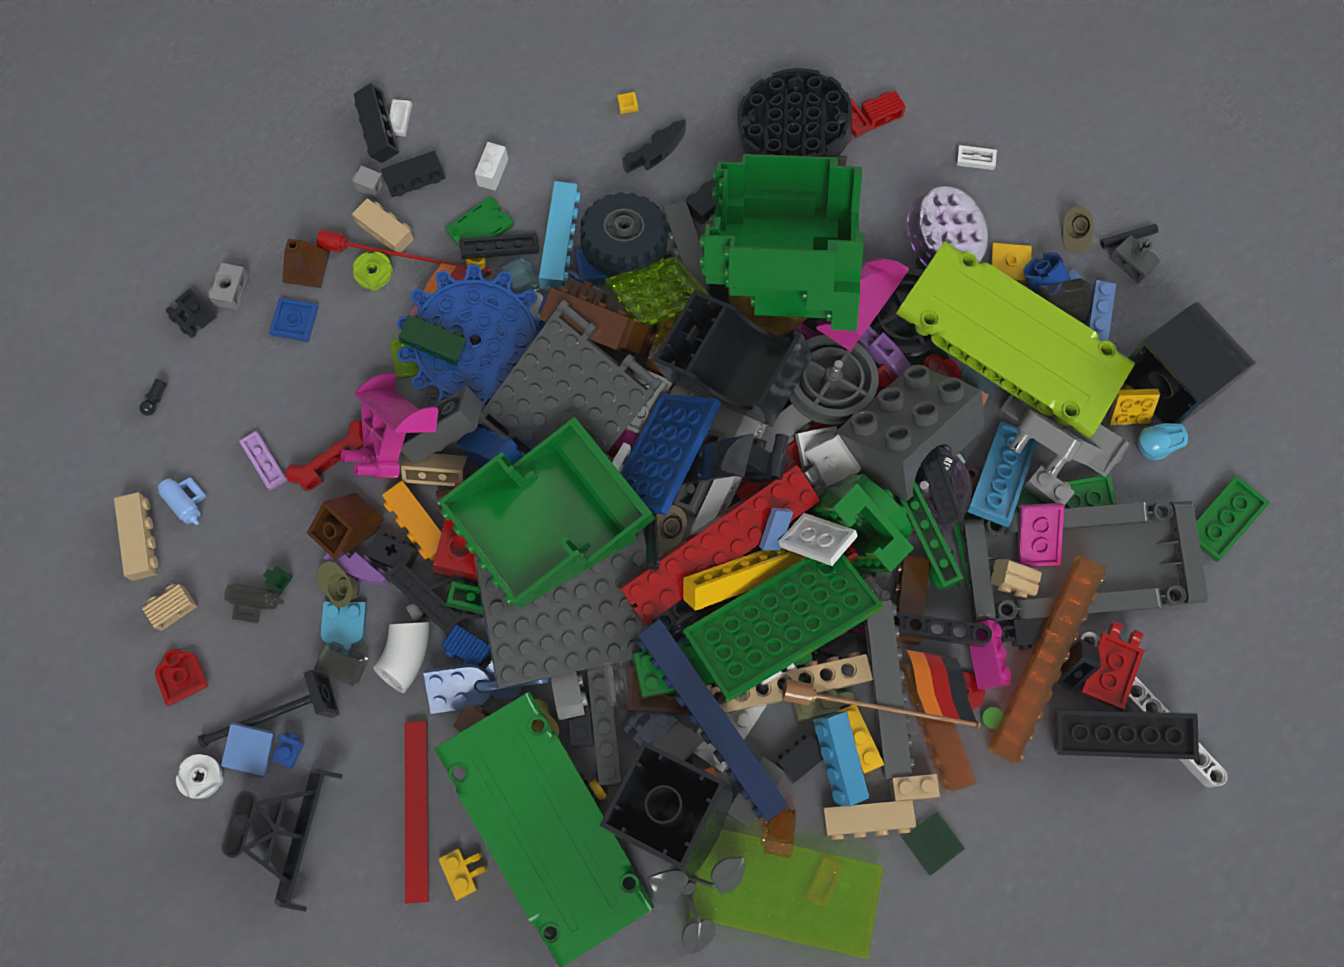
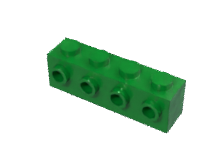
[444,580,484,615]

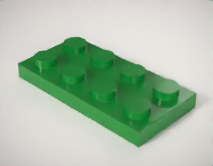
[1196,475,1270,562]

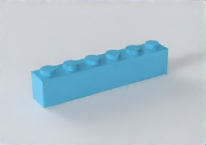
[539,181,581,290]

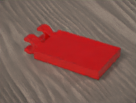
[1080,621,1145,711]

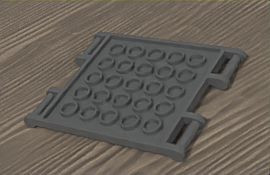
[478,300,663,455]

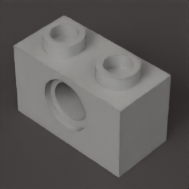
[209,263,249,310]

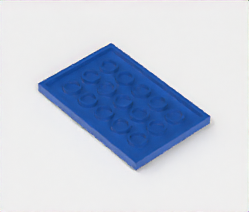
[620,394,722,515]

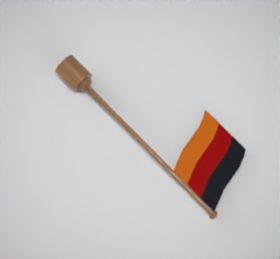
[782,650,981,729]

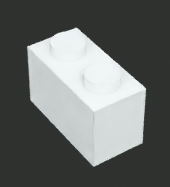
[475,142,508,191]

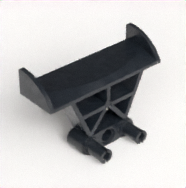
[682,433,789,485]
[221,769,343,912]

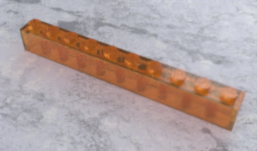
[988,555,1106,765]

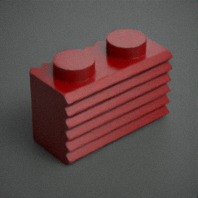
[861,90,906,130]

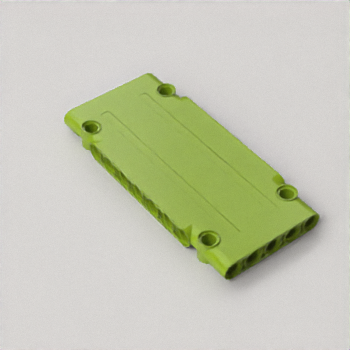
[896,241,1135,438]

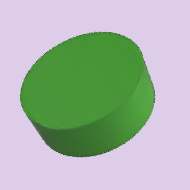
[981,707,1004,729]

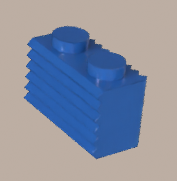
[441,624,491,667]

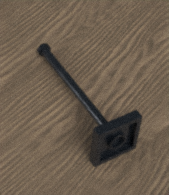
[198,670,340,748]

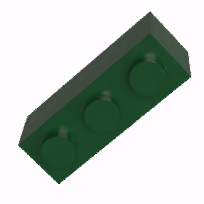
[399,315,467,367]

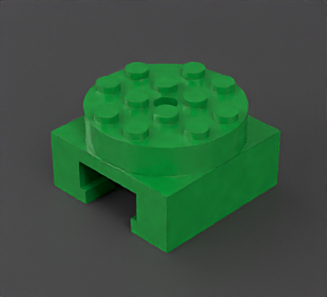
[804,474,914,572]

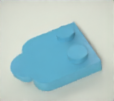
[321,602,367,655]

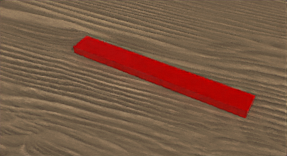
[404,721,429,904]

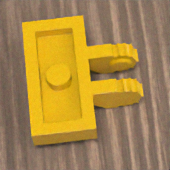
[439,849,488,901]

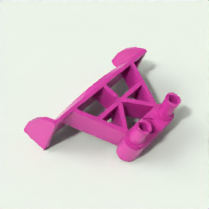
[795,259,909,352]
[341,373,438,478]

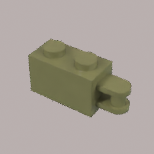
[791,689,854,723]

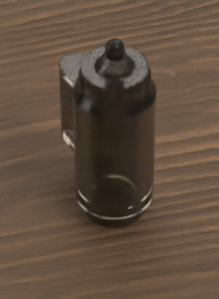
[224,584,284,623]

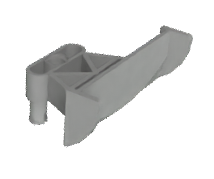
[1001,394,1132,477]

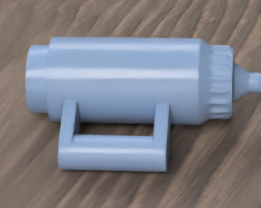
[157,478,206,525]

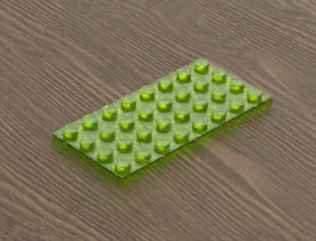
[689,829,884,959]

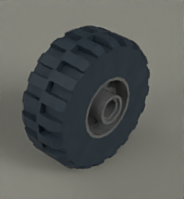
[580,192,668,279]

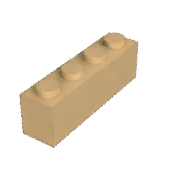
[114,492,158,581]
[822,800,916,840]

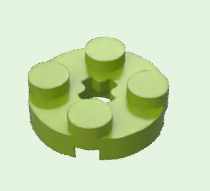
[353,251,393,291]

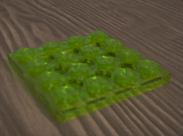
[605,256,712,326]

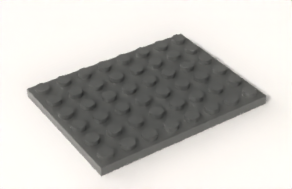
[473,529,654,688]

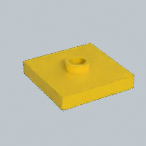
[991,243,1032,284]

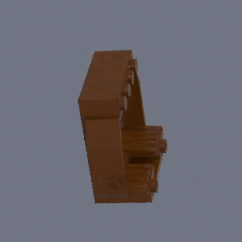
[537,279,658,356]

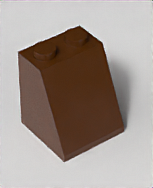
[307,493,385,560]

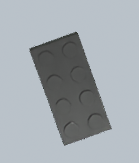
[401,386,483,464]

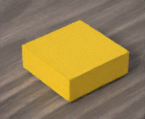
[617,92,639,114]

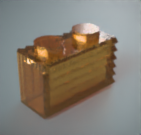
[761,808,796,858]

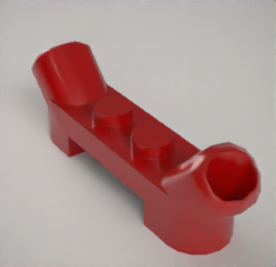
[285,420,363,491]

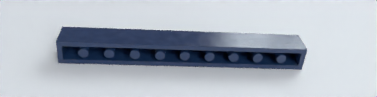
[636,619,789,822]

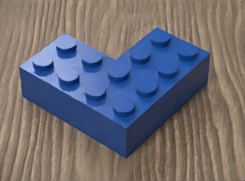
[456,426,526,468]

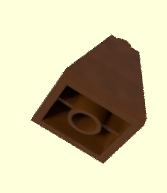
[283,238,330,288]

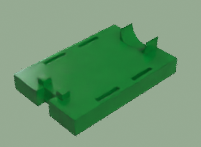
[445,196,515,247]

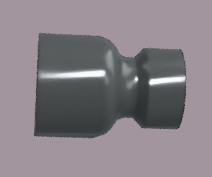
[800,464,826,497]

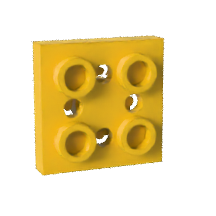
[1108,386,1160,425]

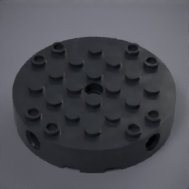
[737,68,852,157]

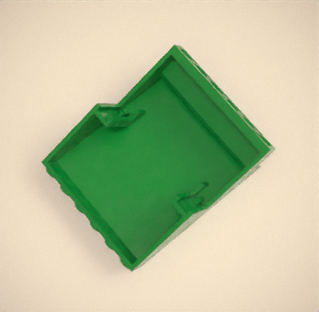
[438,417,655,608]

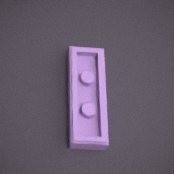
[239,431,287,491]

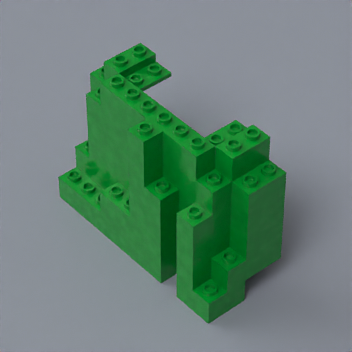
[700,154,864,331]

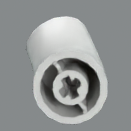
[373,622,430,693]

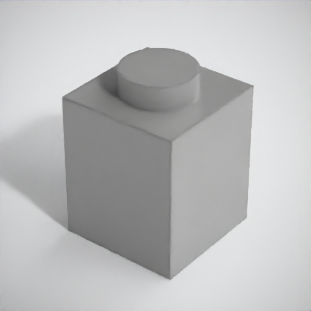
[352,166,385,199]

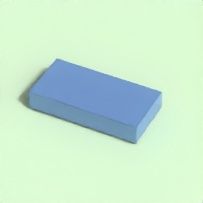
[759,508,793,551]

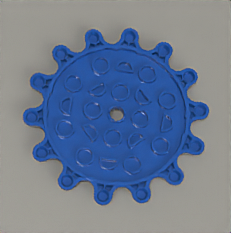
[397,264,547,412]

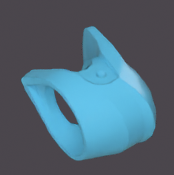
[1137,423,1188,461]

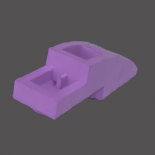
[857,326,911,379]
[323,552,390,586]

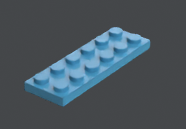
[968,421,1037,527]

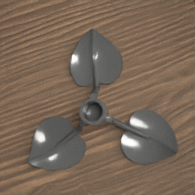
[648,855,745,954]

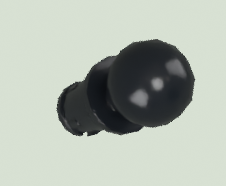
[139,379,167,416]

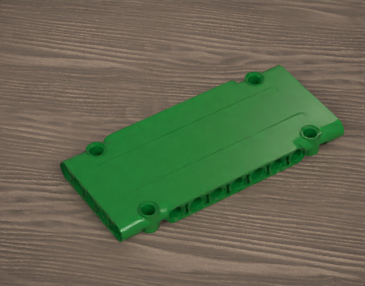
[434,691,654,967]

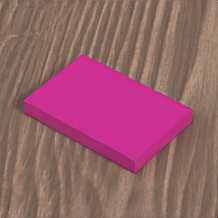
[1017,503,1065,567]

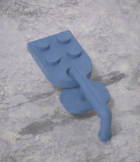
[423,660,549,714]

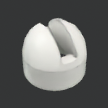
[406,603,423,621]

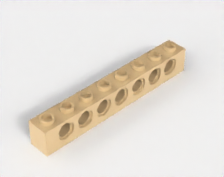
[706,652,873,714]

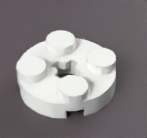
[176,754,223,799]

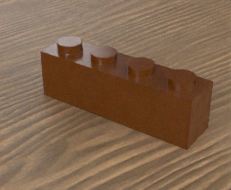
[894,556,929,645]

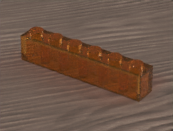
[902,664,977,793]

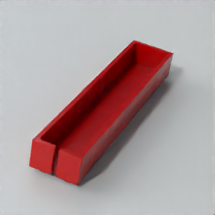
[617,465,820,625]

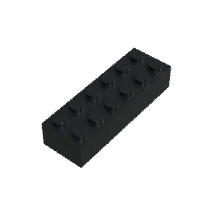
[1055,709,1199,760]

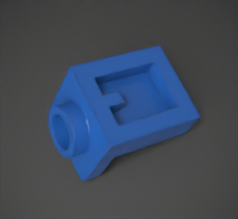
[271,733,304,769]

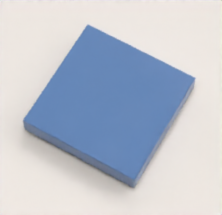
[221,722,275,776]

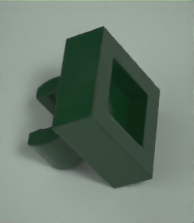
[263,566,293,594]

